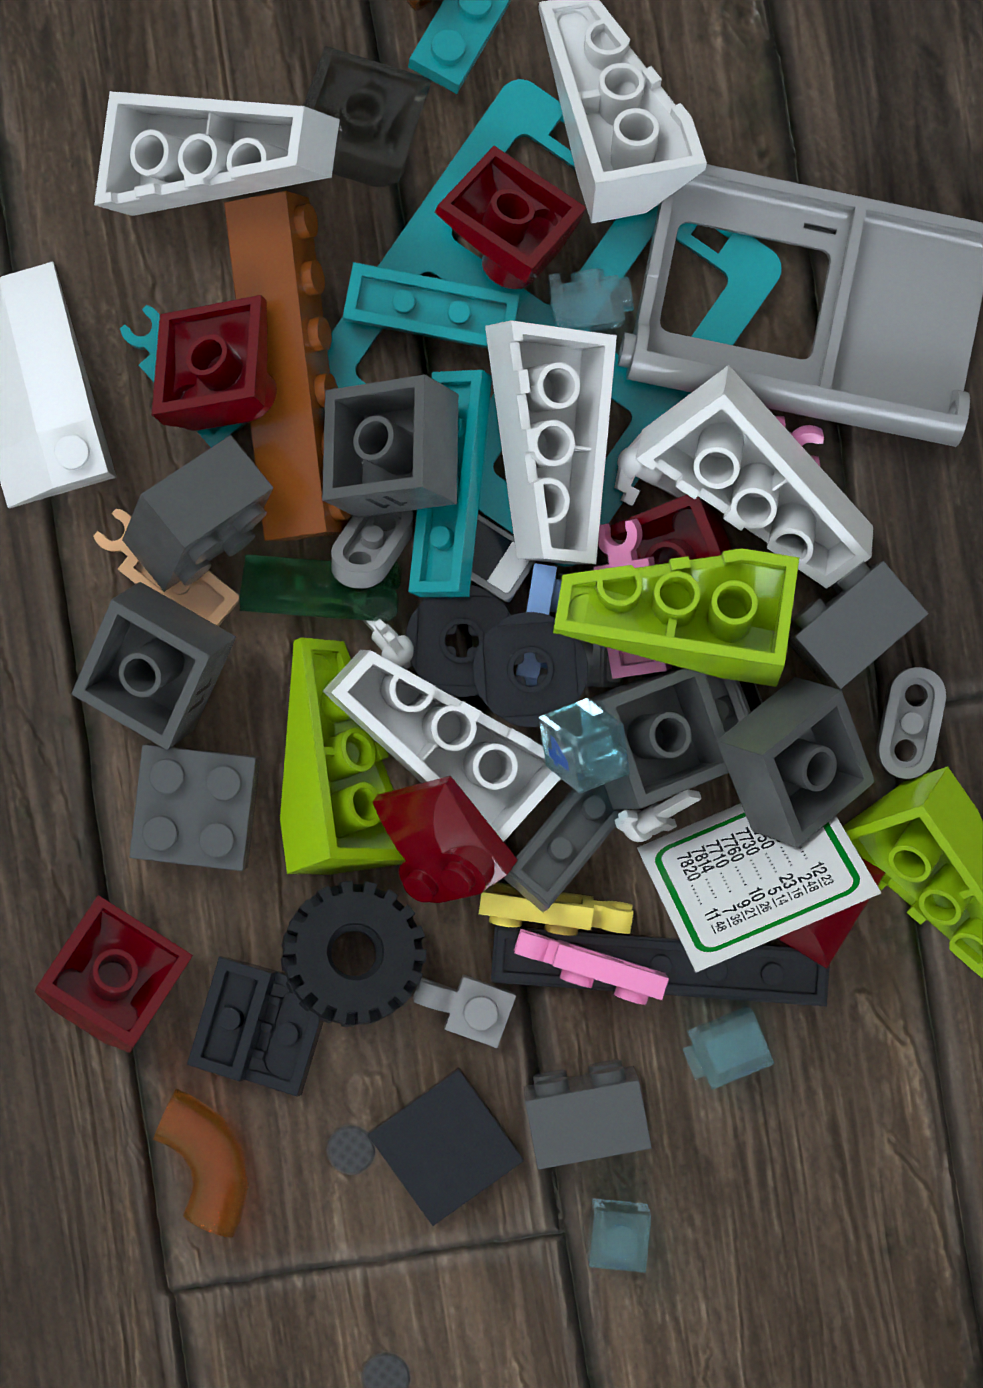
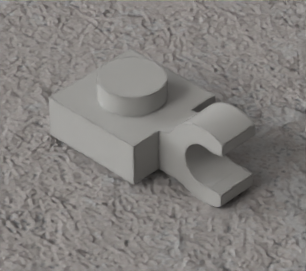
[413,974,516,1048]

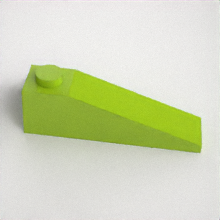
[553,548,800,687]
[280,637,405,875]
[842,766,983,979]

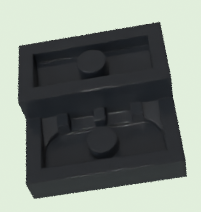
[187,956,324,1097]

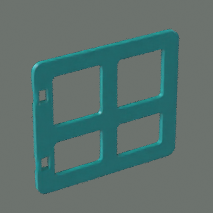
[327,79,782,567]

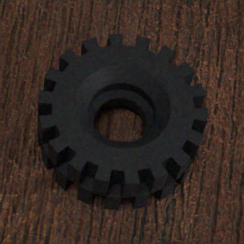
[280,881,427,1027]

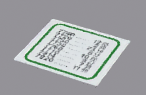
[637,803,881,973]

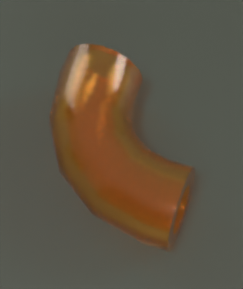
[153,1088,249,1238]

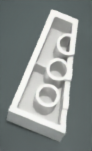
[94,91,340,216]
[485,321,617,564]
[635,365,873,589]
[322,650,574,842]

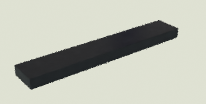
[491,925,830,1007]

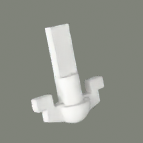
[614,433,686,506]
[349,597,414,670]
[615,789,701,842]

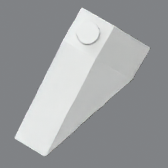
[539,0,707,223]
[0,262,116,508]

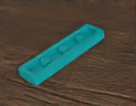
[408,370,492,597]

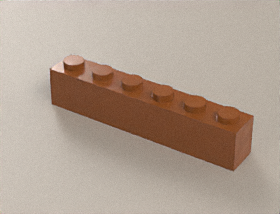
[224,191,351,541]

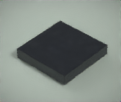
[367,1067,524,1226]

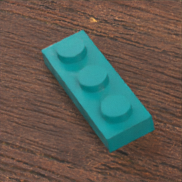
[342,262,520,349]

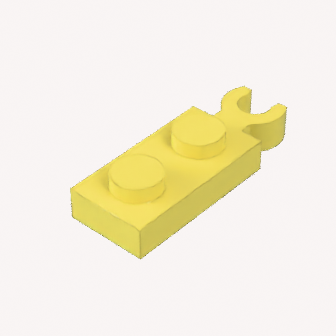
[478,882,633,936]

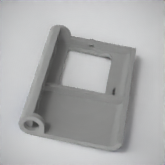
[617,164,983,447]

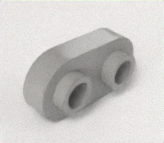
[331,510,413,588]
[876,667,946,779]

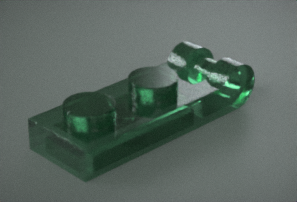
[239,555,402,621]

